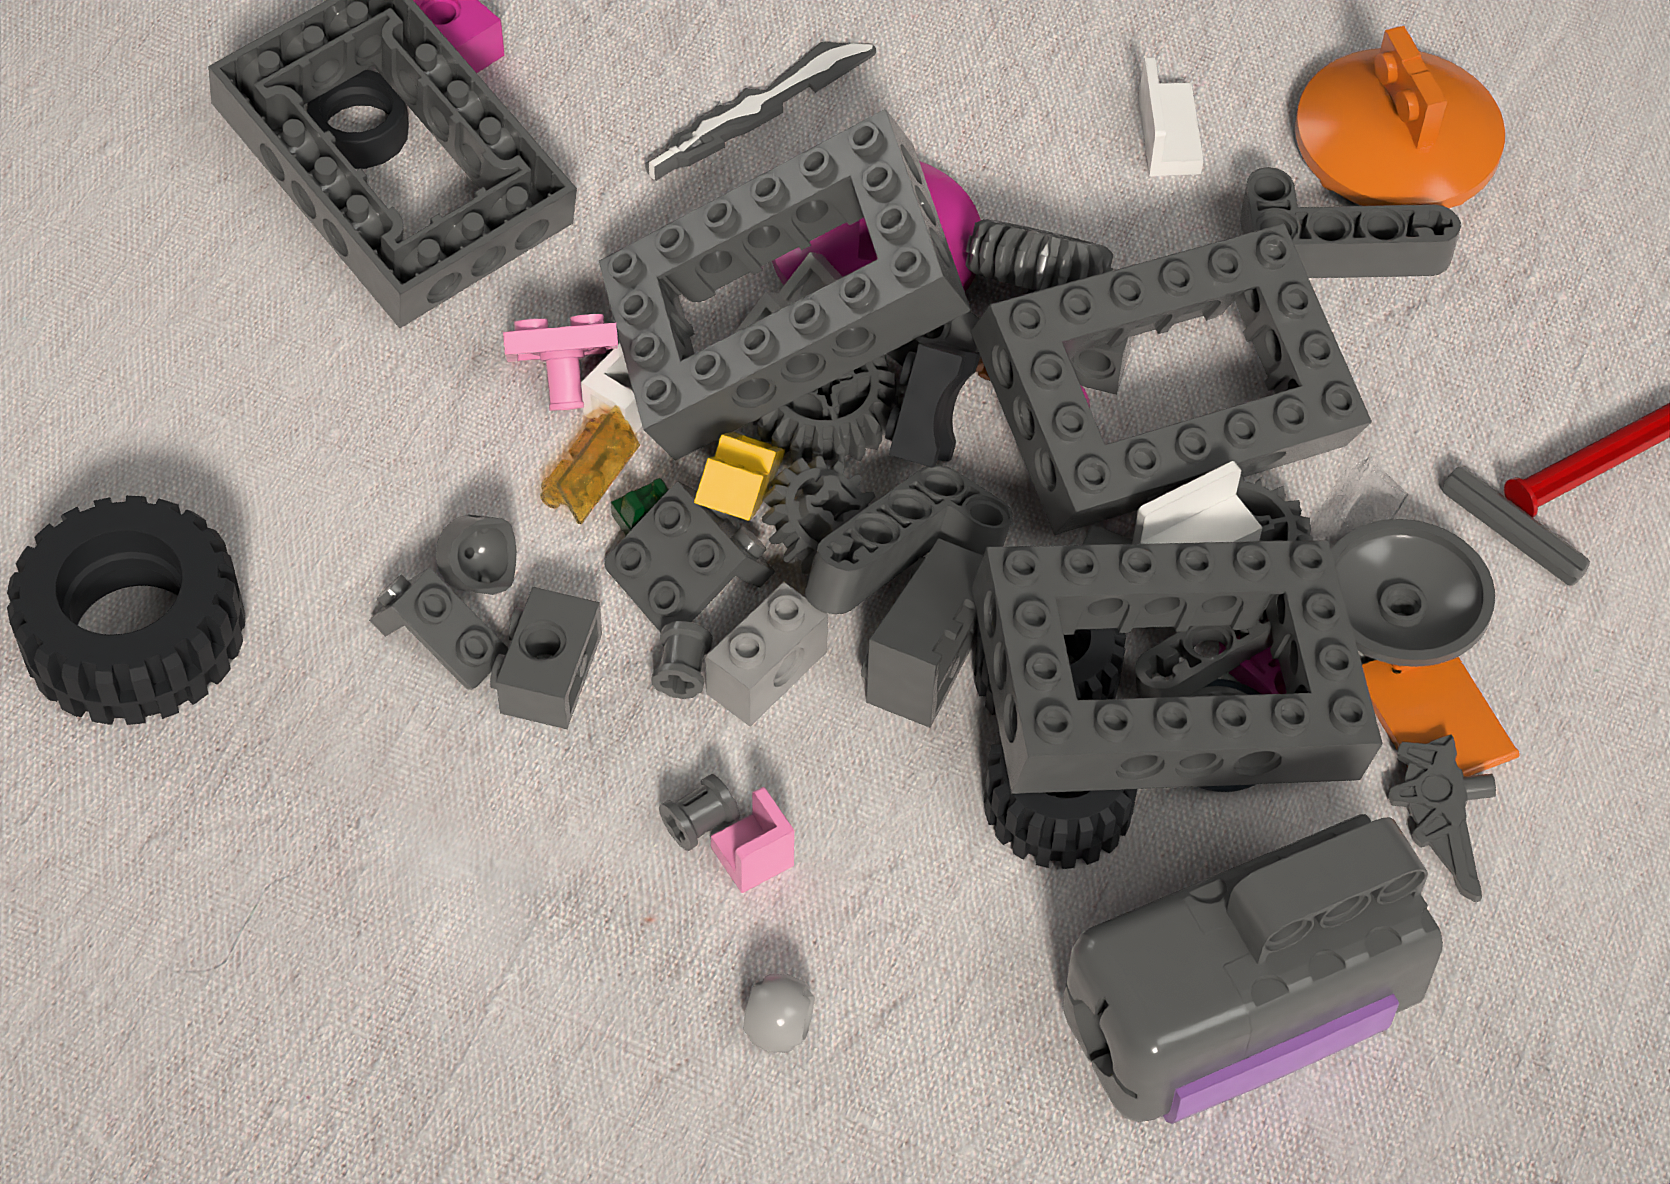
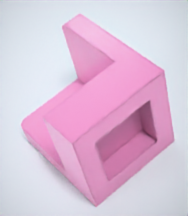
[711,787,794,893]

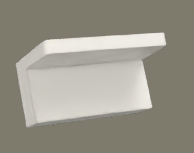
[1138,57,1203,176]
[1132,461,1263,544]

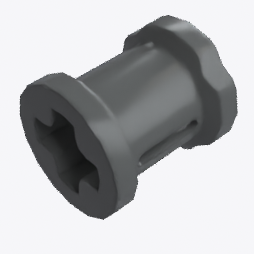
[651,621,713,699]
[659,774,740,851]

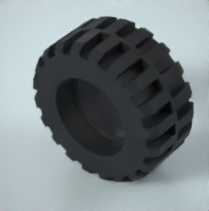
[7,495,245,725]

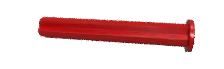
[1504,403,1670,518]

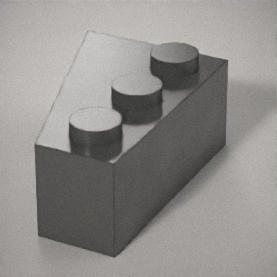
[861,539,983,728]

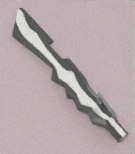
[645,42,876,181]

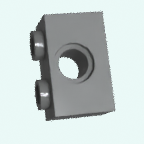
[705,582,828,727]

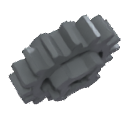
[762,456,876,575]

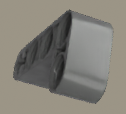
[1240,167,1461,278]
[805,465,1013,614]

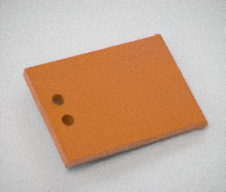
[1362,657,1520,777]

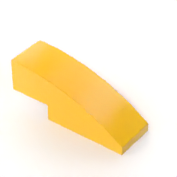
[694,432,786,521]

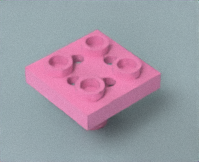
[503,314,618,411]

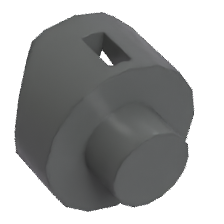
[435,514,517,595]

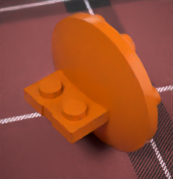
[1295,26,1505,208]

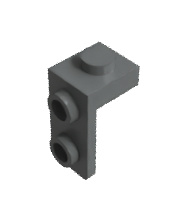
[369,567,508,690]

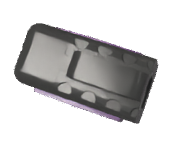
[1062,814,1443,1124]

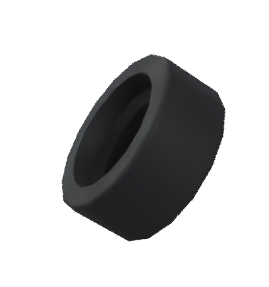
[307,70,409,169]

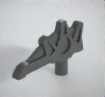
[1389,734,1496,902]

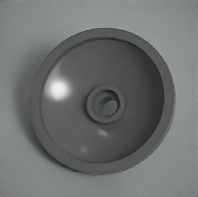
[1331,519,1495,667]

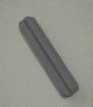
[1442,466,1590,586]

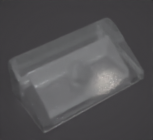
[1310,457,1408,548]

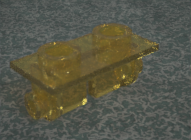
[540,405,640,524]

